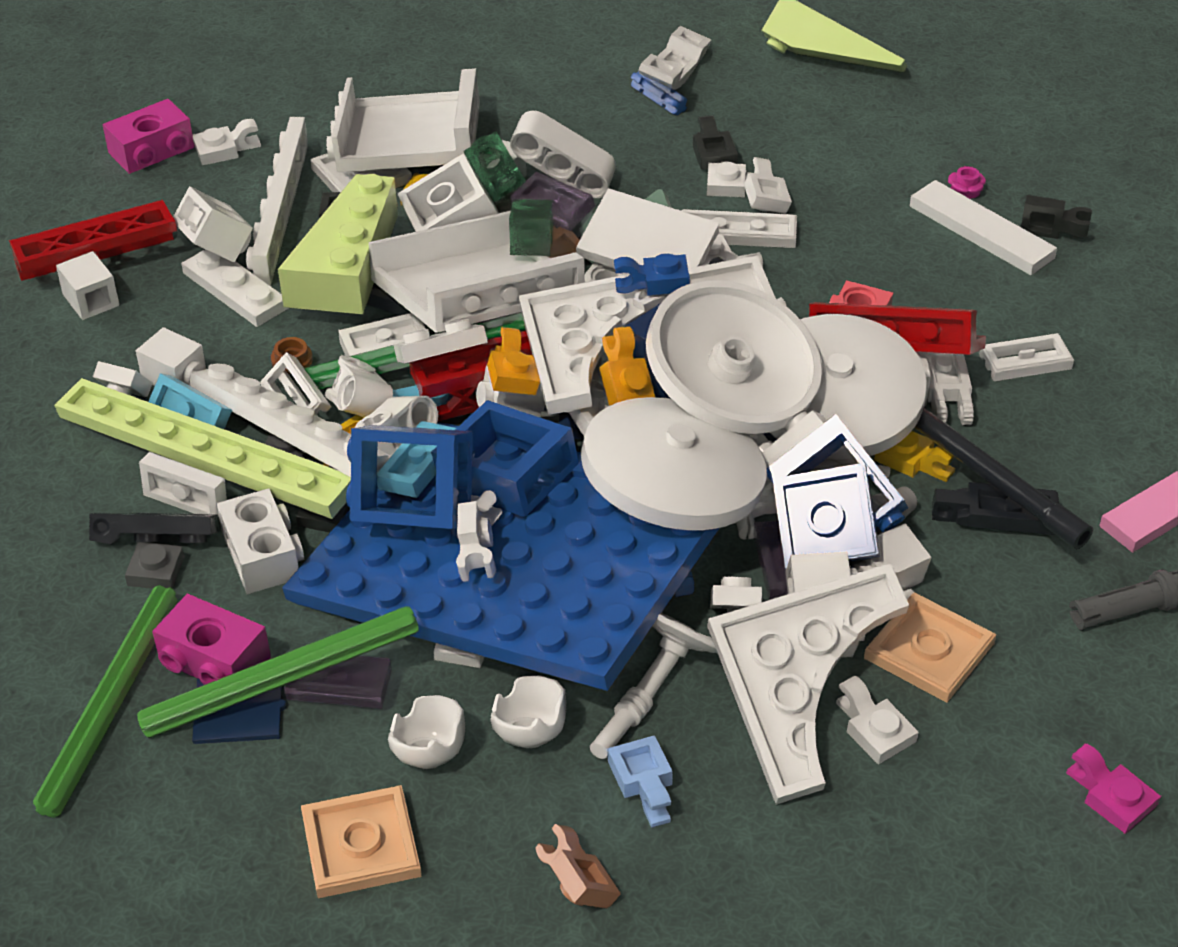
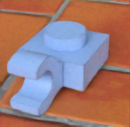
[607,735,673,828]

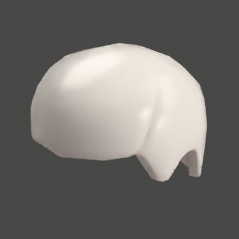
[491,676,566,748]
[388,695,465,769]

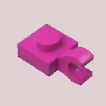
[1066,743,1161,834]

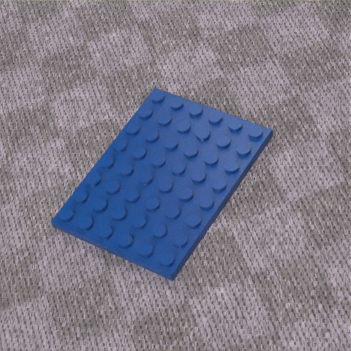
[282,422,719,691]

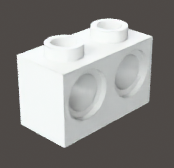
[173,186,253,263]
[217,488,304,594]

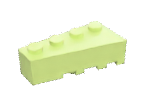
[278,174,398,314]

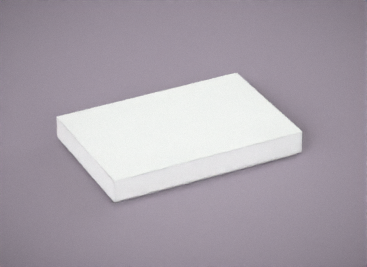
[576,188,719,268]

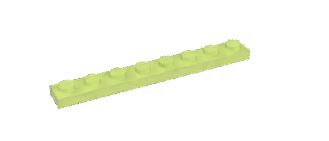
[54,378,351,519]

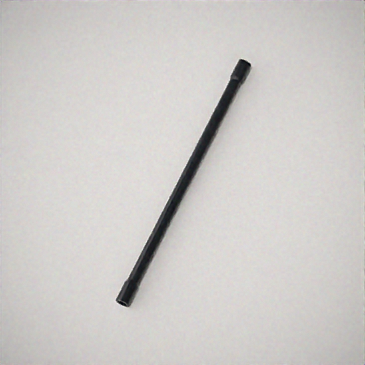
[708,257,1093,550]

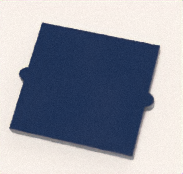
[192,678,286,744]

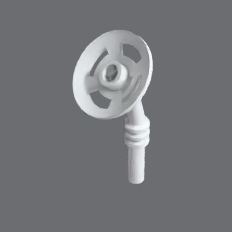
[590,613,717,759]

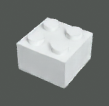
[398,153,499,232]

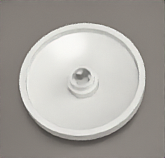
[646,280,822,434]
[770,314,927,460]
[581,397,767,530]

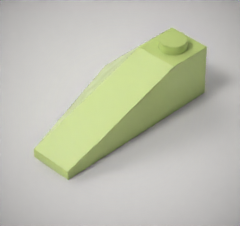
[762,0,907,72]

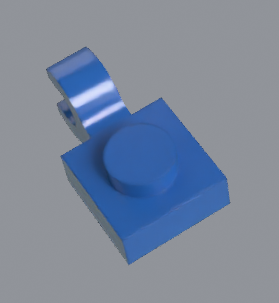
[614,253,690,296]

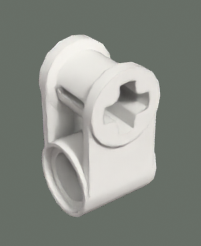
[325,355,393,417]
[355,396,438,460]

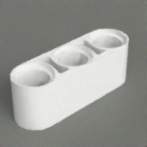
[510,111,616,199]

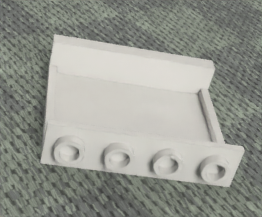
[327,68,480,172]
[369,210,585,333]

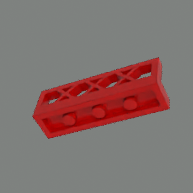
[9,200,177,281]
[809,302,986,355]
[409,331,533,421]

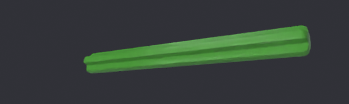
[33,585,178,818]
[137,606,419,738]

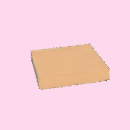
[864,592,996,703]
[301,785,422,898]

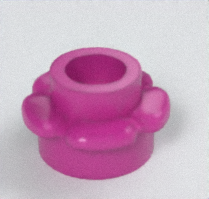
[948,166,986,199]

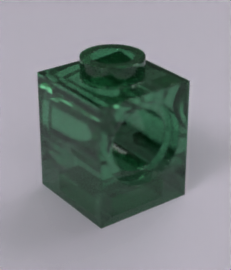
[463,131,527,202]
[509,199,554,256]

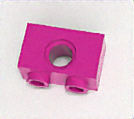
[102,99,194,174]
[152,593,271,685]

